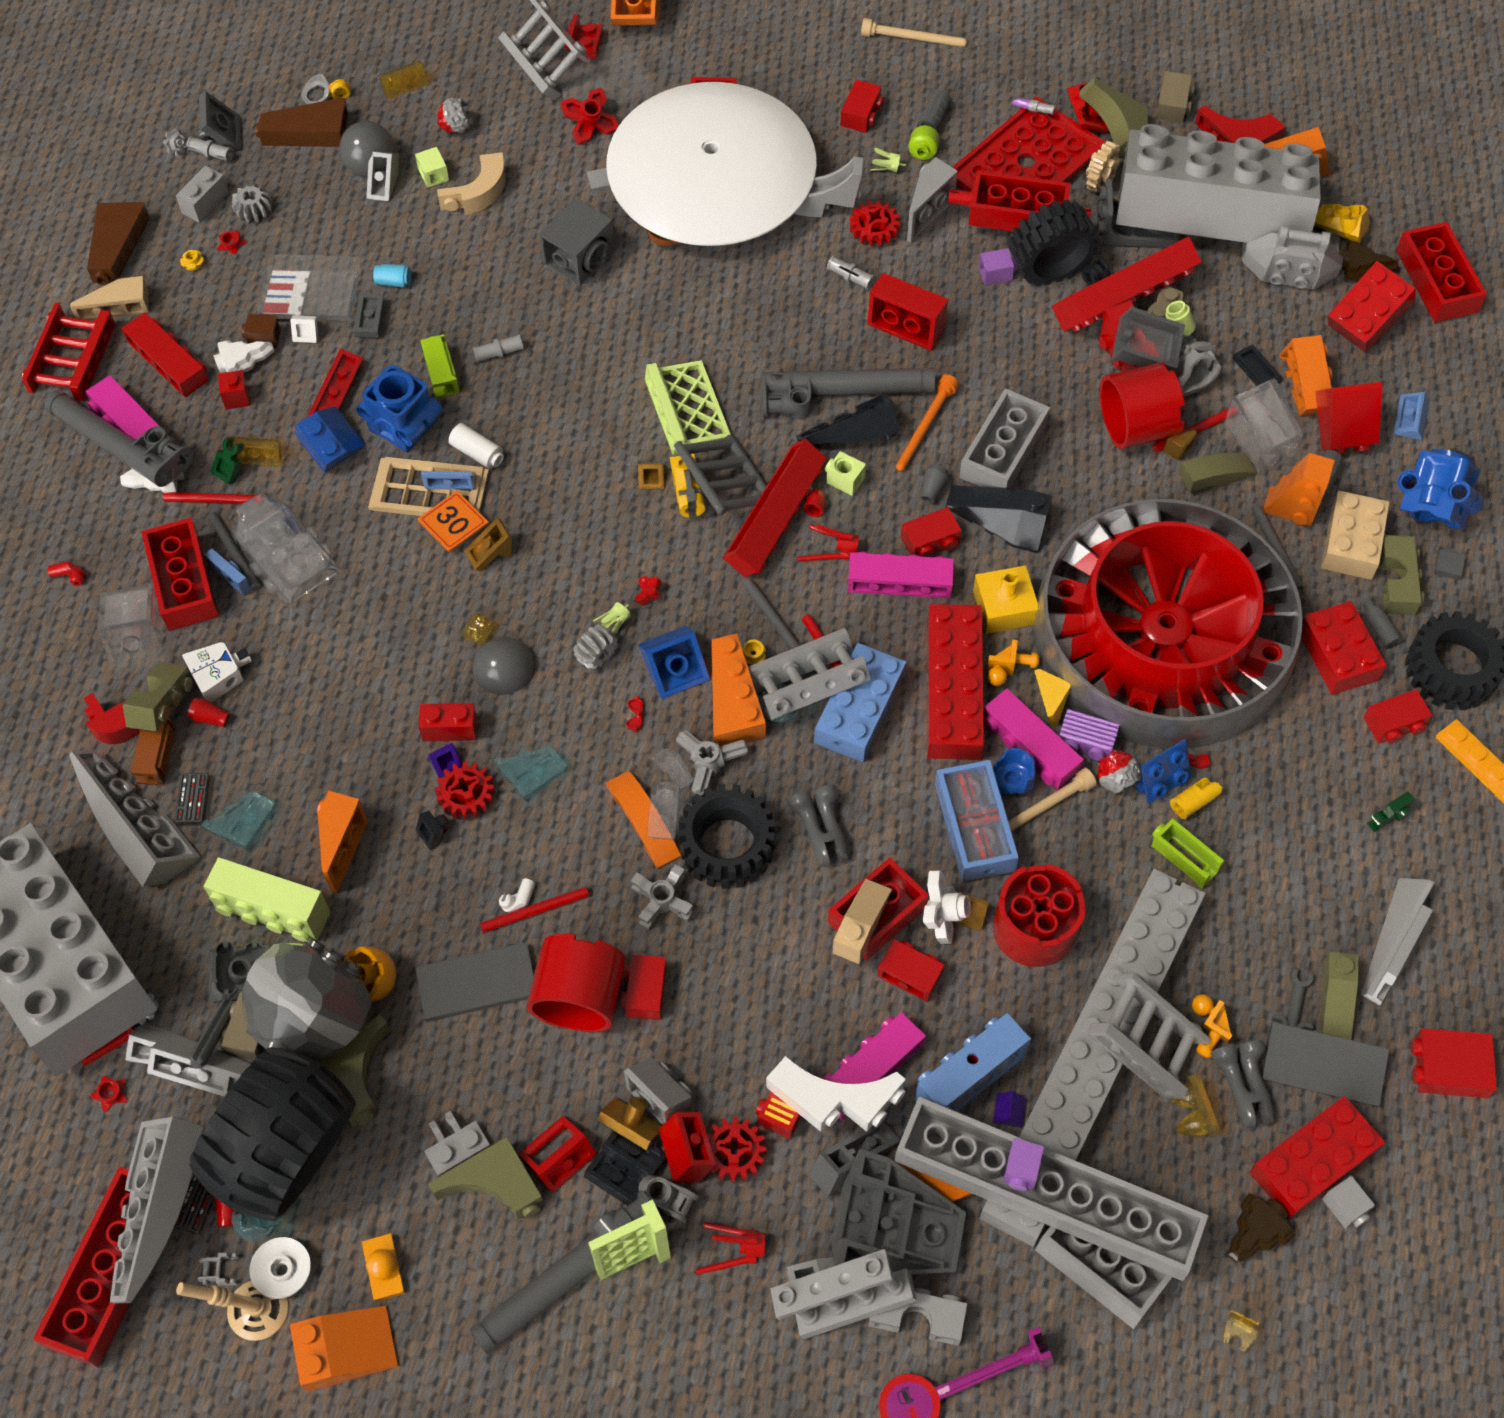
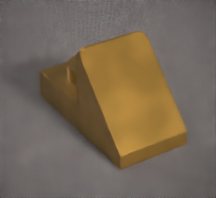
[464,517,512,571]

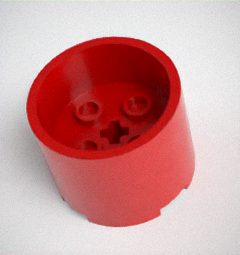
[1099,362,1185,449]
[993,864,1086,967]
[526,934,625,1032]

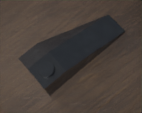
[796,394,901,444]
[945,485,1053,553]

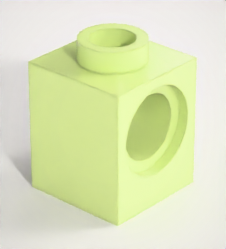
[415,147,449,188]
[825,451,866,496]

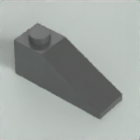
[809,1122,901,1197]

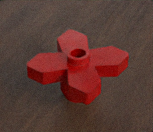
[560,88,619,145]

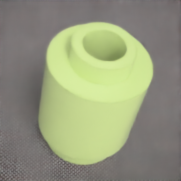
[1166,301,1196,337]

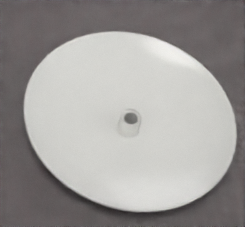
[607,82,816,246]

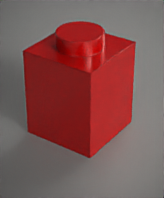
[218,370,250,410]

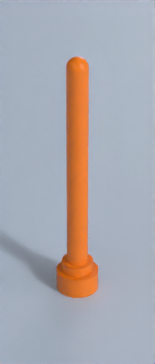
[896,374,959,471]

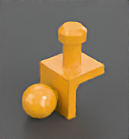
[987,640,1040,687]
[1192,994,1232,1059]

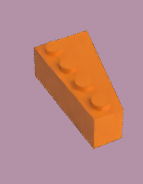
[712,633,766,747]

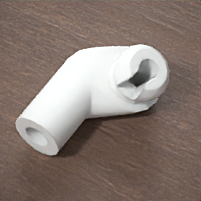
[499,878,535,912]

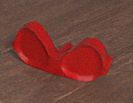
[626,696,644,732]
[1188,754,1211,769]

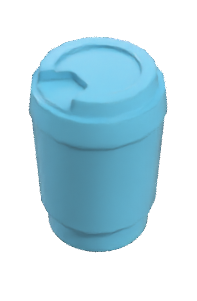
[373,264,411,288]

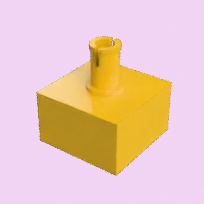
[973,566,1038,634]

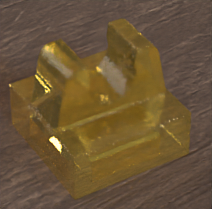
[461,612,497,646]
[1223,1309,1259,1352]

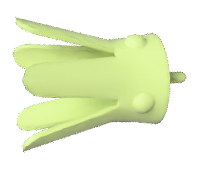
[870,147,906,173]
[593,602,631,636]

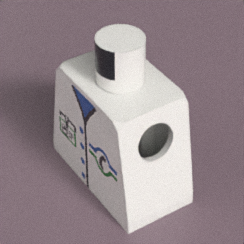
[182,642,252,703]

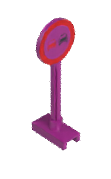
[878,1327,1054,1418]

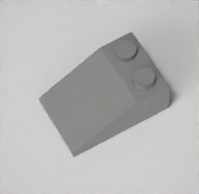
[907,157,958,243]

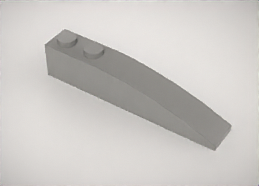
[69,749,200,887]
[110,1117,203,1304]

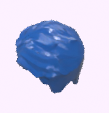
[993,747,1036,795]

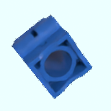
[356,365,443,453]
[1397,449,1484,530]

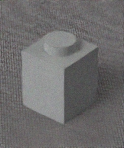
[1322,1176,1375,1229]

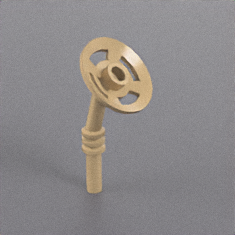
[176,1281,288,1341]

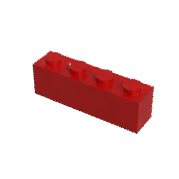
[121,312,208,398]

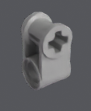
[638,1175,699,1224]

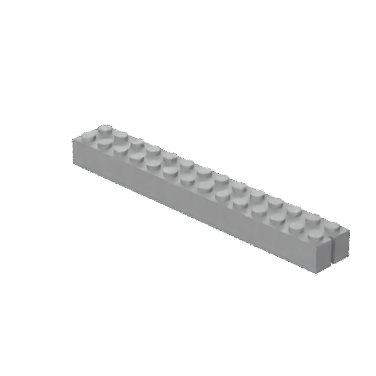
[979,869,1205,1248]

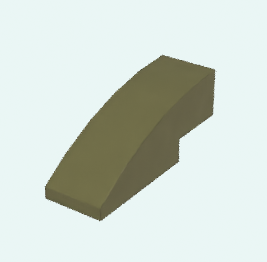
[1179,453,1257,493]

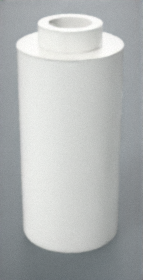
[449,423,504,469]

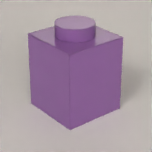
[978,248,1017,286]
[1002,1138,1044,1191]

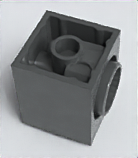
[539,198,615,285]

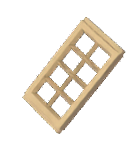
[368,457,489,516]

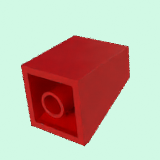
[1315,382,1383,454]

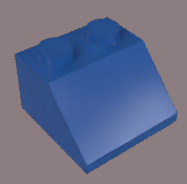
[295,406,365,473]
[638,626,710,699]

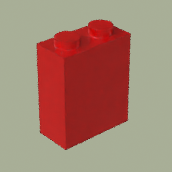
[1410,1028,1497,1098]

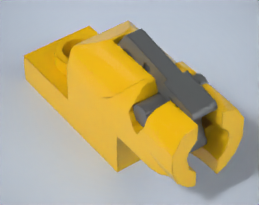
[670,454,705,518]

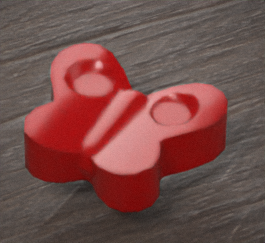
[635,576,662,606]

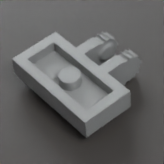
[424,1111,490,1177]

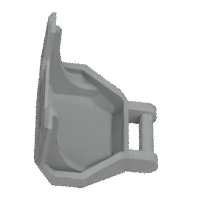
[1242,225,1343,289]

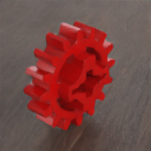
[850,200,900,247]
[435,762,495,820]
[707,1117,767,1184]

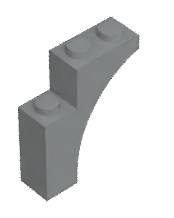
[794,157,866,217]

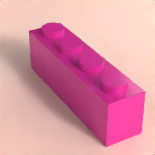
[85,375,159,440]
[848,552,954,599]
[983,689,1084,791]
[822,1012,926,1121]

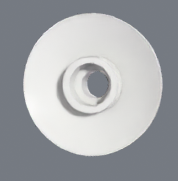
[249,1237,311,1299]

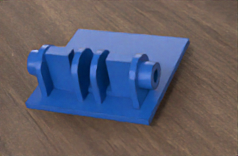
[1135,739,1191,805]

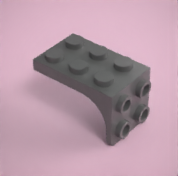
[1097,179,1179,247]

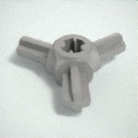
[676,730,748,796]

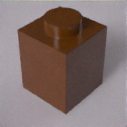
[242,314,281,348]

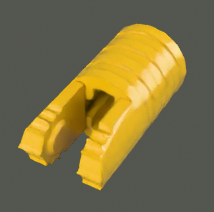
[1170,778,1223,820]

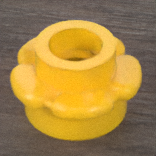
[329,79,351,99]
[180,250,204,271]
[742,640,766,665]

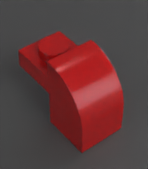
[84,693,140,744]

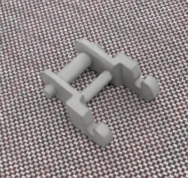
[198,1253,239,1286]

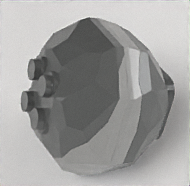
[242,938,372,1062]

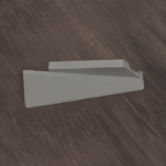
[1361,878,1434,1006]
[125,1024,251,1097]

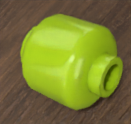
[908,125,940,160]

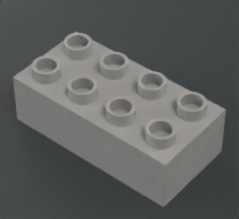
[1116,124,1321,243]
[0,823,157,1077]

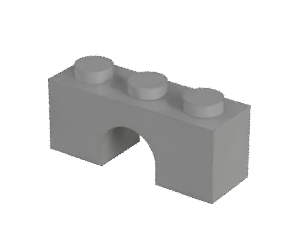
[868,1288,967,1346]

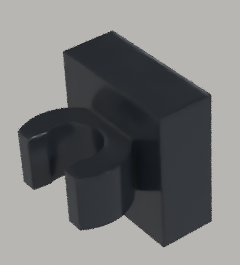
[416,810,450,850]

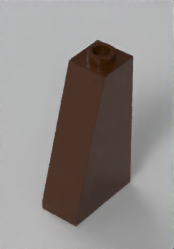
[255,98,349,147]
[87,202,150,285]

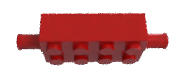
[948,170,1091,231]

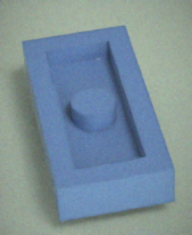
[204,548,251,596]

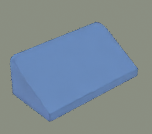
[1393,392,1430,441]
[421,471,476,490]

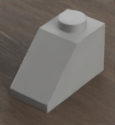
[366,152,400,201]

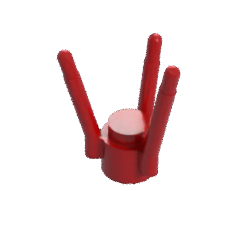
[796,524,859,561]
[695,1222,765,1275]

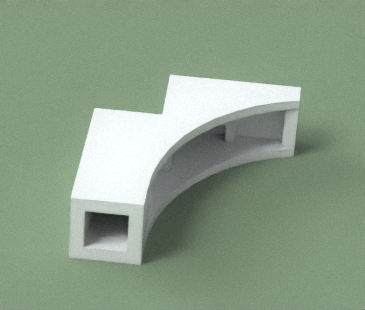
[766,1056,906,1132]

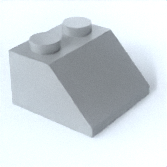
[624,1057,692,1125]

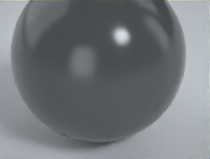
[339,121,395,178]
[472,637,535,695]

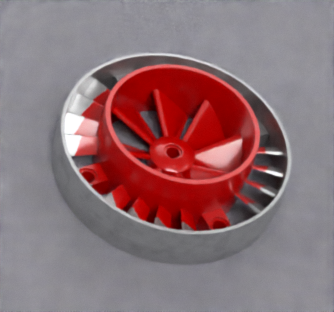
[1033,499,1302,748]

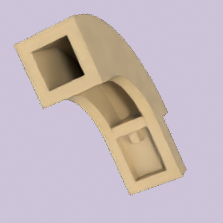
[437,152,506,215]

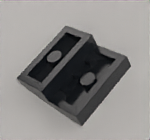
[584,1131,667,1206]

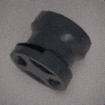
[1081,259,1111,286]

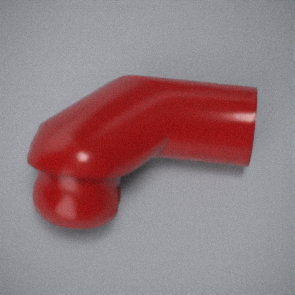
[48,561,86,586]

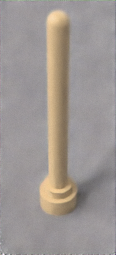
[861,18,967,47]
[989,768,1097,842]

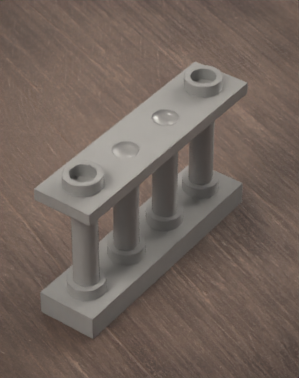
[498,0,591,100]
[748,628,871,720]
[1087,972,1211,1099]
[770,1249,917,1339]

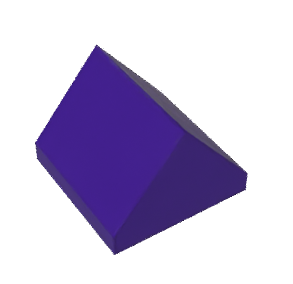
[428,743,463,778]
[993,1091,1026,1128]

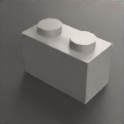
[176,166,229,223]

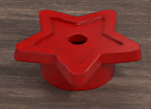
[217,230,247,255]
[90,1076,127,1112]

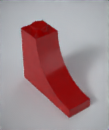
[1195,105,1286,144]

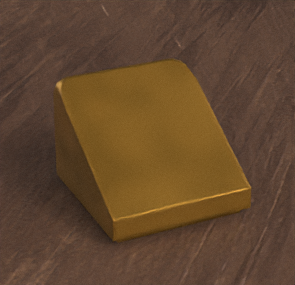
[1163,430,1197,460]
[638,463,664,489]
[955,894,989,930]

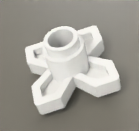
[923,870,971,944]

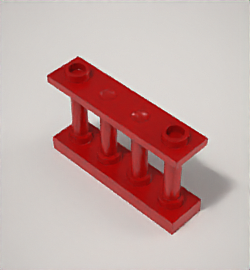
[22,303,116,401]

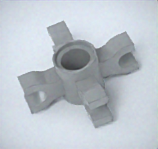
[631,864,693,930]

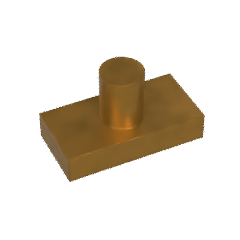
[597,1097,662,1150]

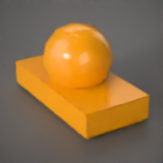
[362,1233,405,1302]

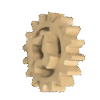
[1086,141,1120,193]

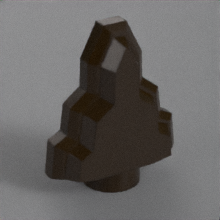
[1339,240,1398,281]
[1228,1193,1296,1263]

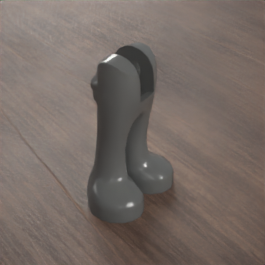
[788,784,848,866]
[1211,1040,1274,1128]

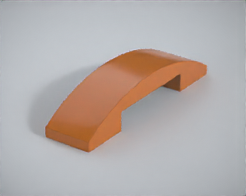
[605,771,681,869]

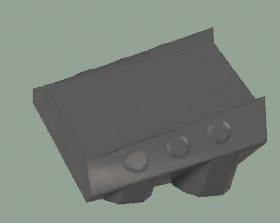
[207,941,269,1002]

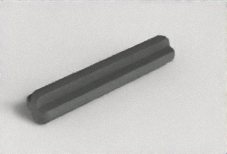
[190,999,234,1069]

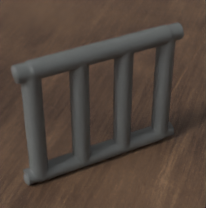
[674,434,767,516]

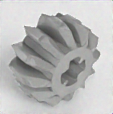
[232,183,272,224]
[573,624,618,670]

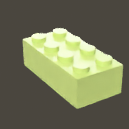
[203,857,331,942]

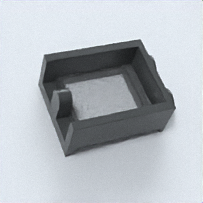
[1111,306,1186,371]

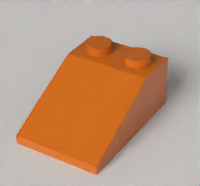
[317,790,368,894]
[290,1306,398,1392]

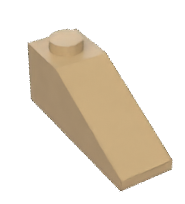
[70,276,149,320]
[833,879,892,964]

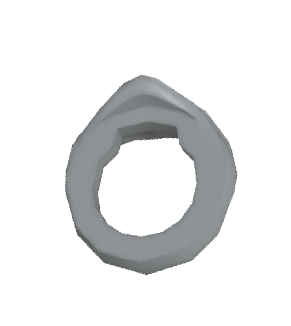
[301,74,331,104]

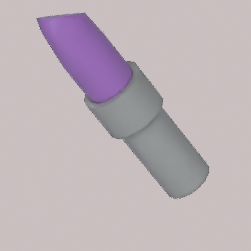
[1012,98,1056,115]

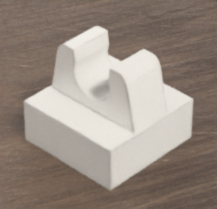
[291,315,318,343]

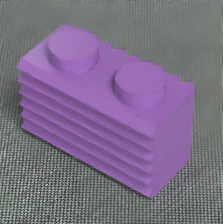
[1059,709,1120,761]

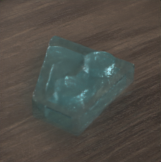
[493,747,568,801]
[201,791,277,851]

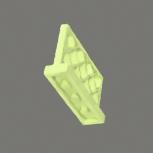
[645,360,730,456]
[588,1200,671,1280]

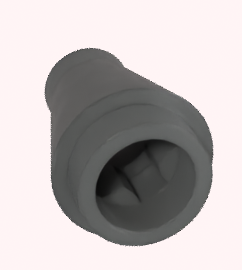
[920,464,949,504]

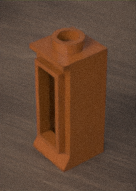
[130,717,176,785]

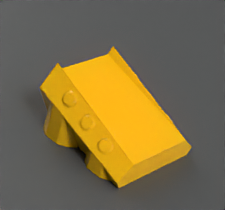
[1314,204,1370,244]

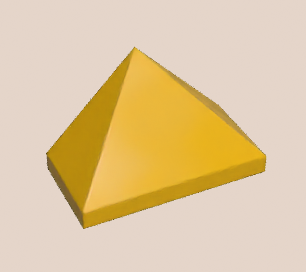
[1034,669,1071,727]

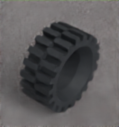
[1008,200,1100,286]
[1405,611,1504,710]
[678,784,776,889]

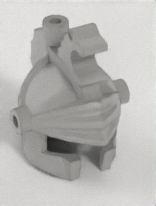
[1174,334,1221,396]

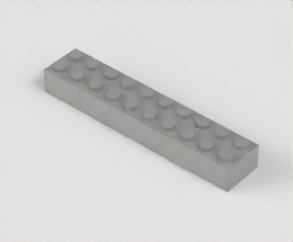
[895,1097,1208,1281]

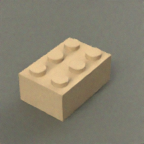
[1321,490,1389,580]

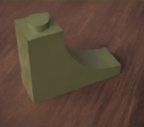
[1080,77,1148,158]
[319,1015,391,1128]
[428,1137,544,1219]

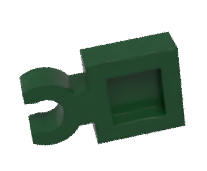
[211,436,244,485]
[1367,791,1415,832]

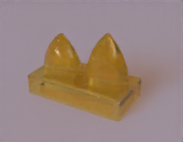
[378,60,429,99]
[233,434,283,466]
[1171,1073,1222,1138]

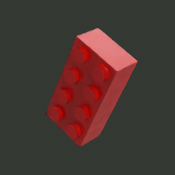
[1396,222,1487,323]
[141,517,220,631]
[1249,1096,1386,1220]

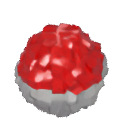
[437,97,473,134]
[1097,750,1141,794]

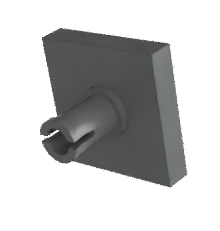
[195,91,241,152]

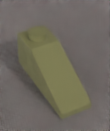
[1321,952,1358,1040]

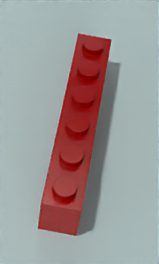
[723,439,827,577]

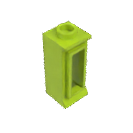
[420,334,460,399]
[1151,818,1224,889]

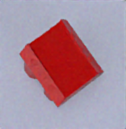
[1067,83,1110,134]

